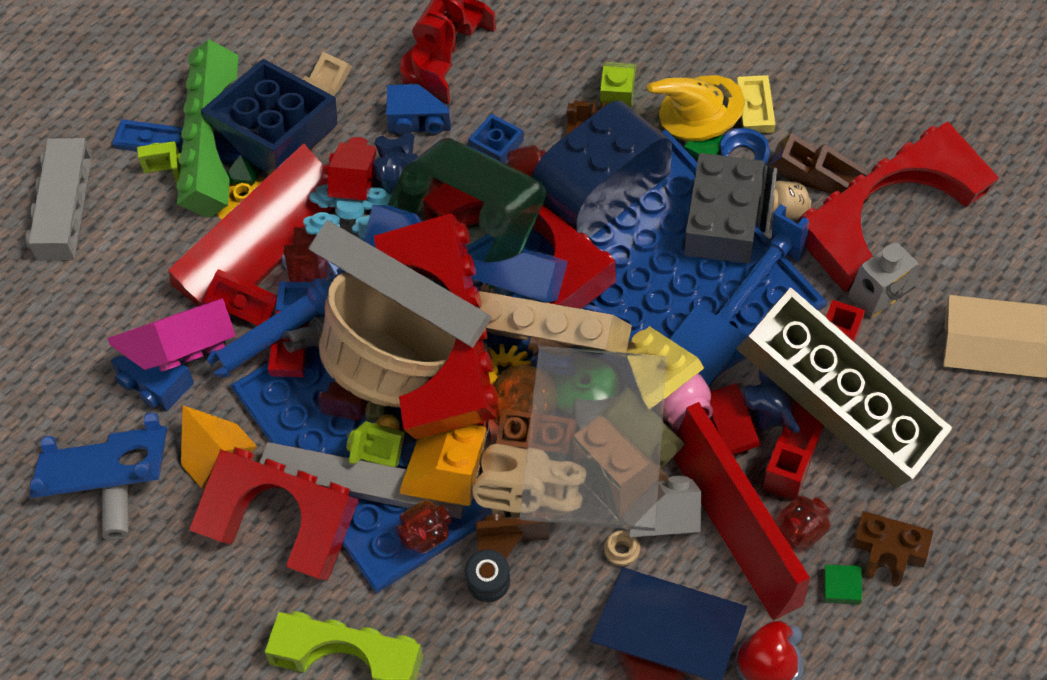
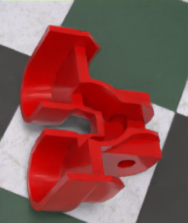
[399,0,496,104]

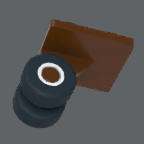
[465,511,550,602]

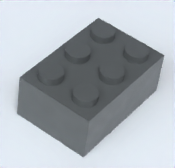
[684,153,764,264]

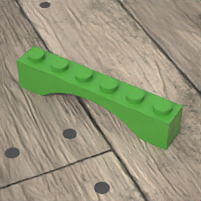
[177,39,239,218]

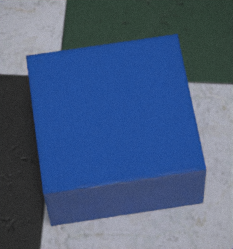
[468,113,524,167]

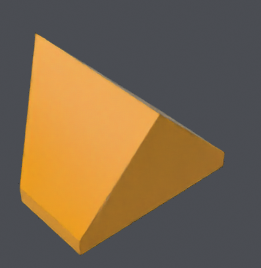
[181,405,258,489]

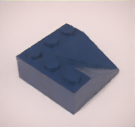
[201,59,338,174]

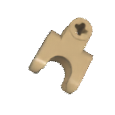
[473,444,586,514]

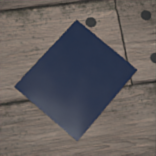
[590,567,748,680]

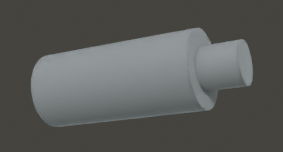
[102,484,129,540]

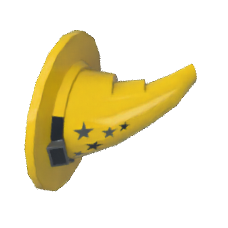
[647,75,745,142]

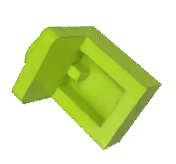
[137,141,181,184]
[346,421,405,467]

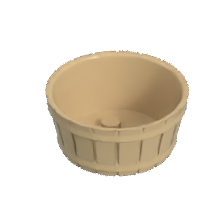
[319,272,456,408]

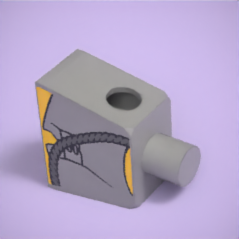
[848,242,919,319]

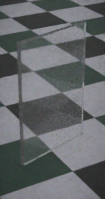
[520,346,667,531]

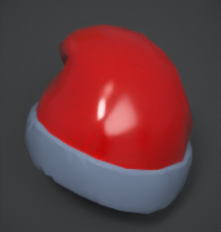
[735,621,804,680]

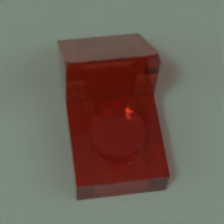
[283,227,327,282]

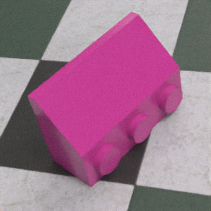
[107,298,236,372]

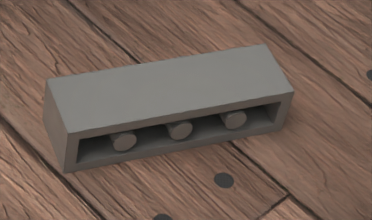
[26,138,92,260]

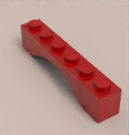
[763,300,865,501]

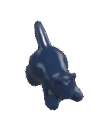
[373,132,421,212]
[743,369,800,433]

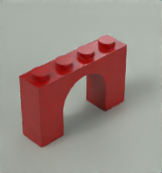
[189,447,359,581]

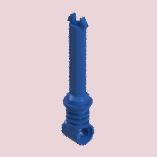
[207,268,345,378]

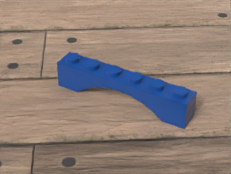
[364,205,568,303]

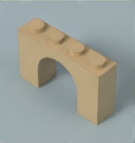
[477,291,632,359]

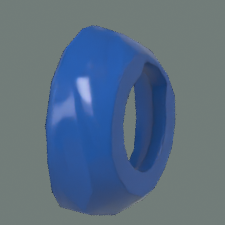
[720,128,770,166]

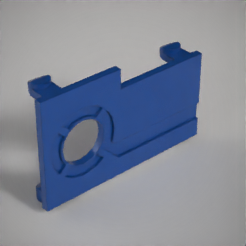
[29,413,167,498]

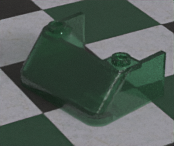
[388,138,546,262]

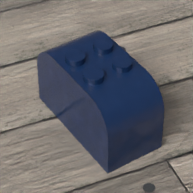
[531,101,672,238]

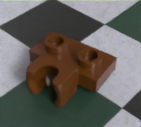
[853,511,933,586]

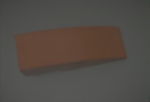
[769,133,871,203]

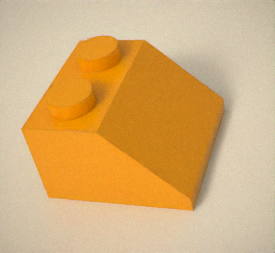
[400,425,486,506]

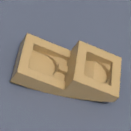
[303,52,352,96]

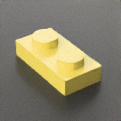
[737,75,775,133]

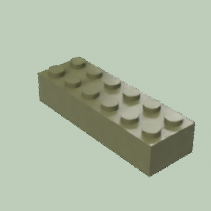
[736,287,952,488]

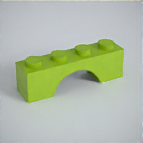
[265,611,423,680]

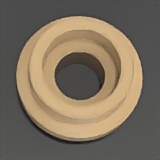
[604,530,640,566]

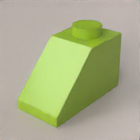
[600,62,637,109]

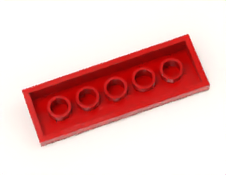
[168,143,335,314]
[673,402,810,621]

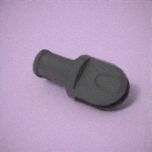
[283,316,324,353]

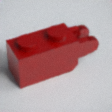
[322,137,377,200]

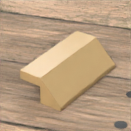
[943,294,1047,378]

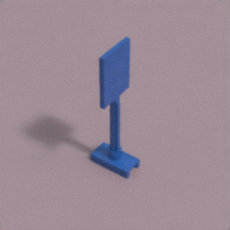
[670,204,809,387]

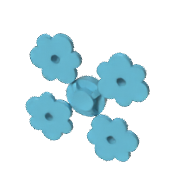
[303,185,395,240]

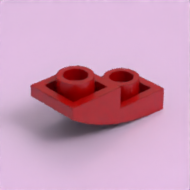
[710,383,760,455]

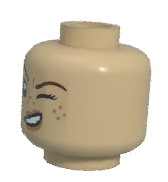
[770,181,811,224]

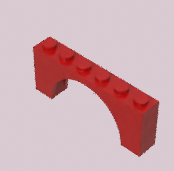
[798,121,999,292]
[422,157,616,309]
[374,213,499,439]

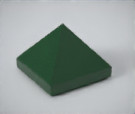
[227,155,263,185]

